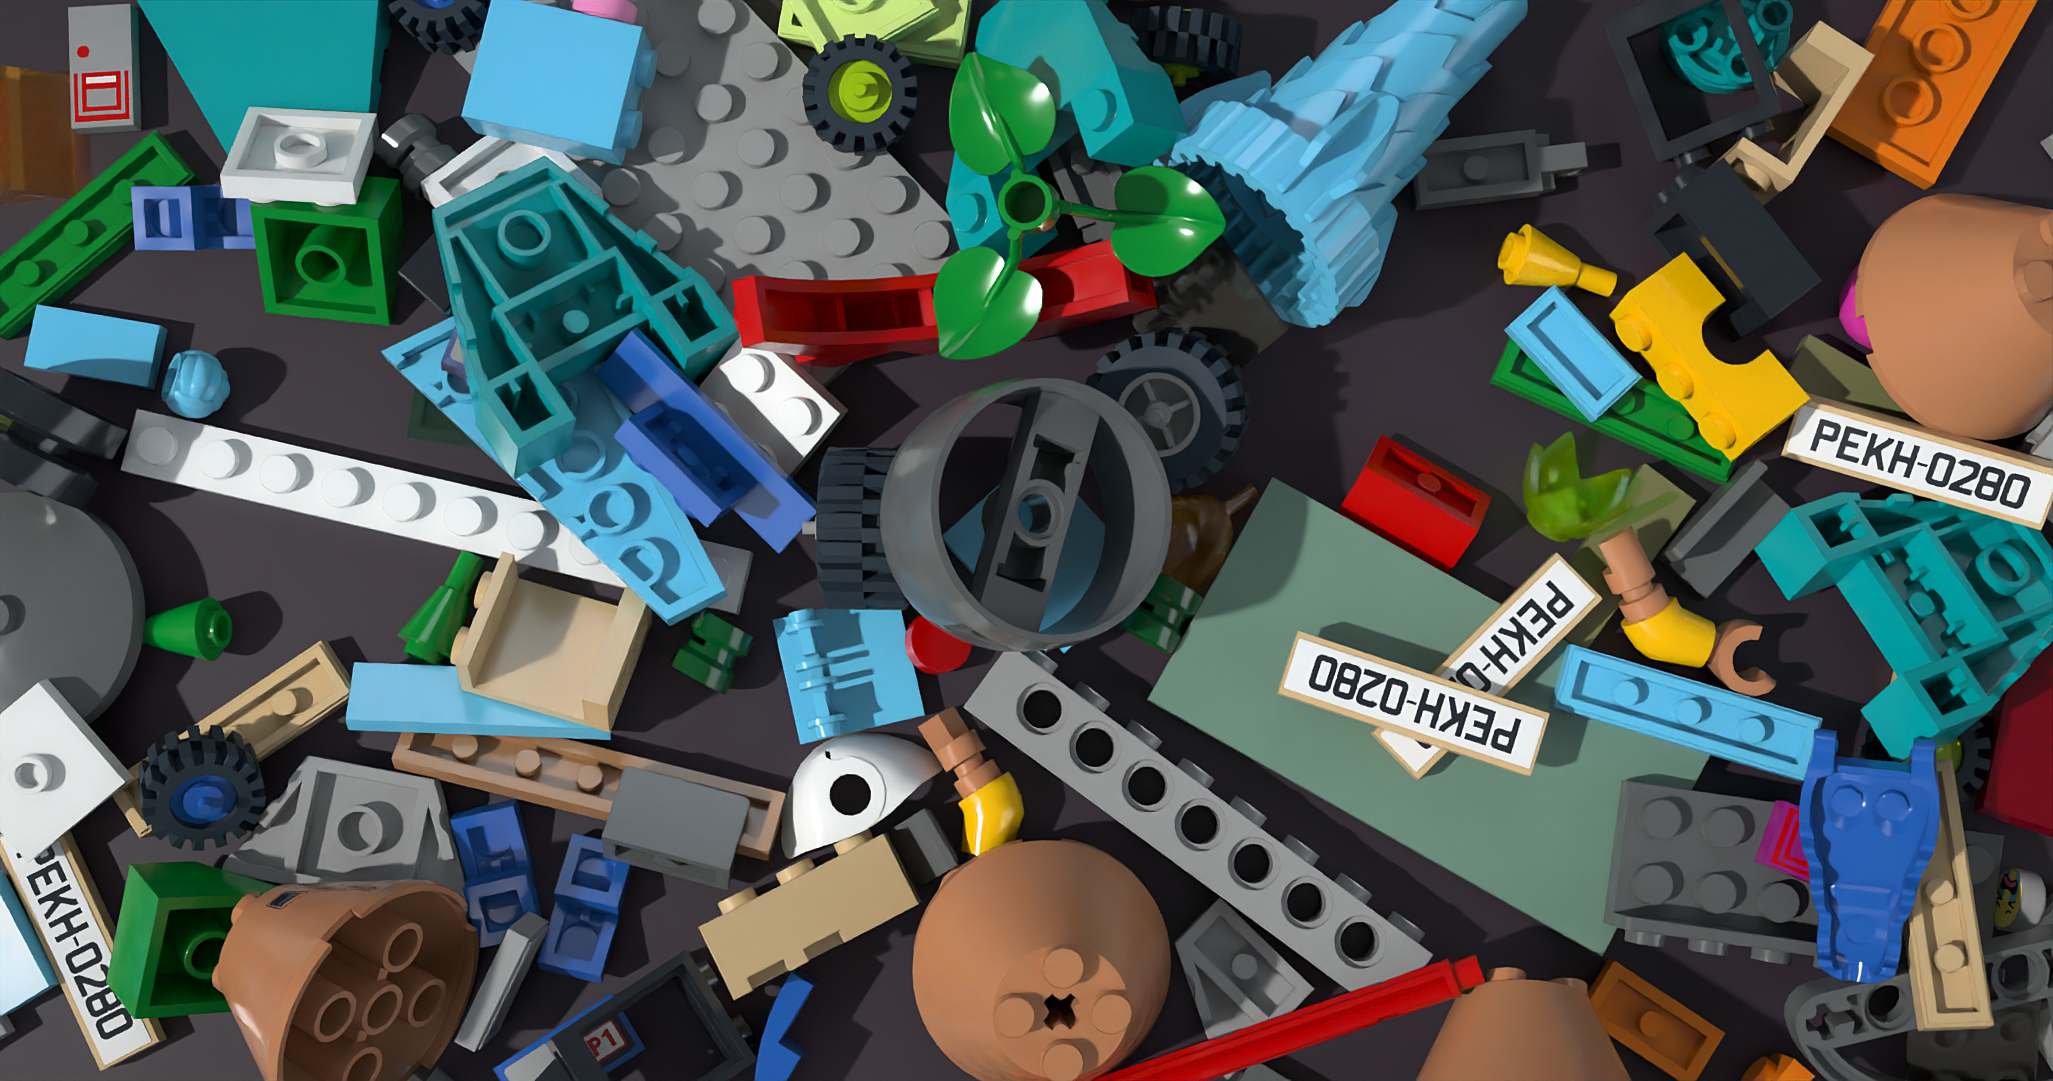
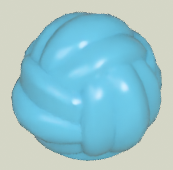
[161,350,230,418]

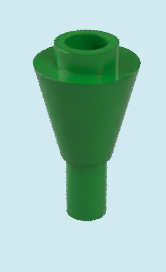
[397,550,485,666]
[142,597,232,661]

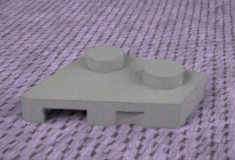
[1174,896,1314,1080]

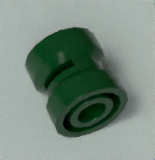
[1118,572,1204,655]
[669,609,756,695]

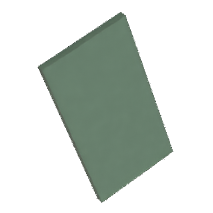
[1147,477,1710,956]

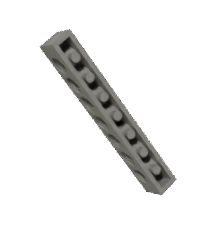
[964,650,1433,992]

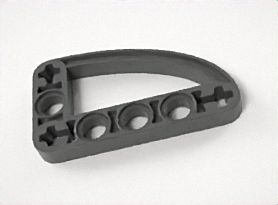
[1784,924,2053,1081]

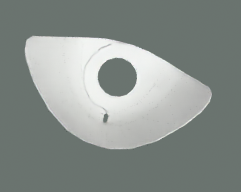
[781,731,943,859]

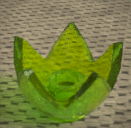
[1522,431,1633,542]

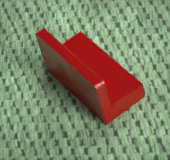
[1337,434,1492,574]

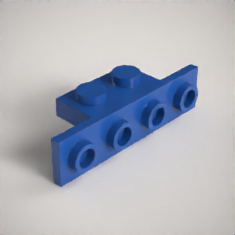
[595,328,817,554]

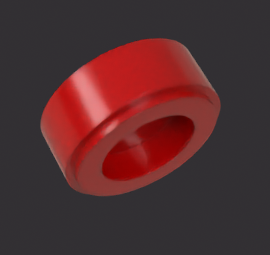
[905,615,972,675]

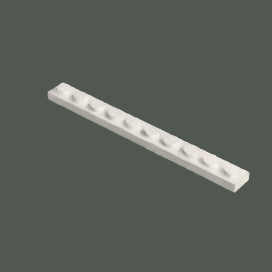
[121,409,754,615]

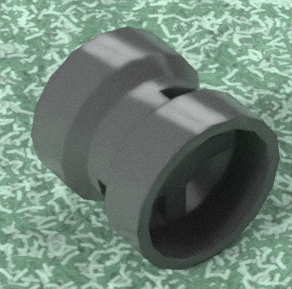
[374,112,459,201]

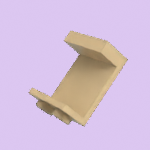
[1709,20,1875,206]
[451,551,652,733]

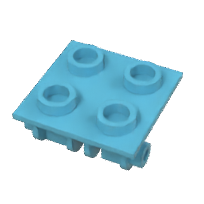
[773,608,925,744]

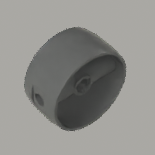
[880,377,1172,652]

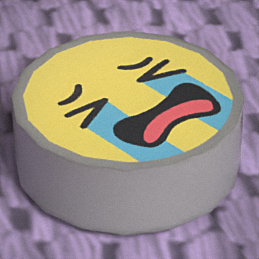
[1993,867,2046,933]

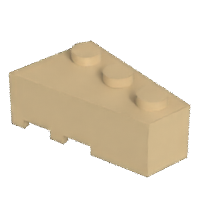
[698,828,921,1000]

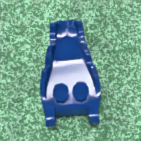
[1799,728,1941,984]

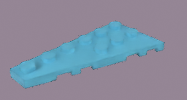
[381,316,728,626]

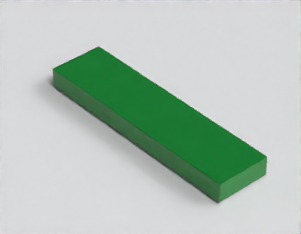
[0,129,201,341]
[1489,337,1737,485]

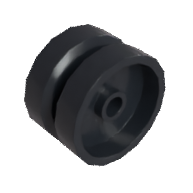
[0,366,128,511]

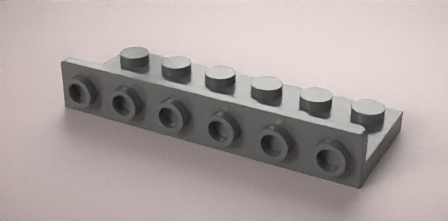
[1603,780,2005,982]

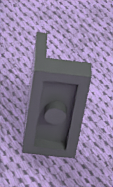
[1654,459,1792,601]
[602,766,750,890]

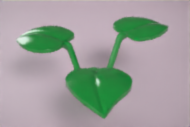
[933,52,1226,360]

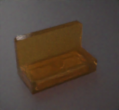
[0,65,77,205]

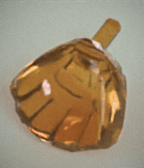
[1161,484,1259,590]

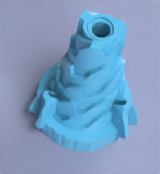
[1153,0,1528,328]

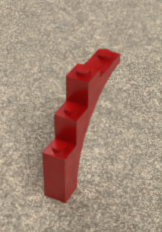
[732,239,1157,368]

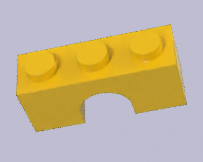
[1608,252,1811,462]

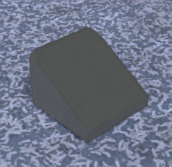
[890,808,961,885]

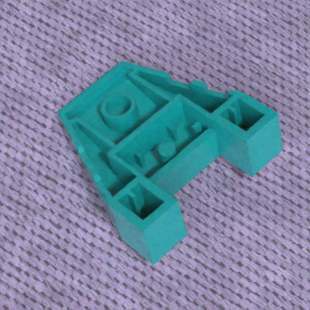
[137,0,392,155]
[945,0,1189,261]
[432,156,740,480]
[1754,492,2053,763]

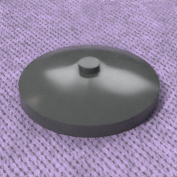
[0,491,145,725]

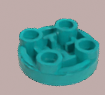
[1660,0,1793,95]

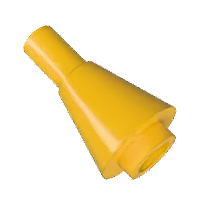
[1498,224,1617,297]

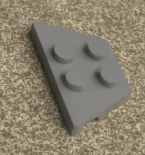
[222,756,470,918]

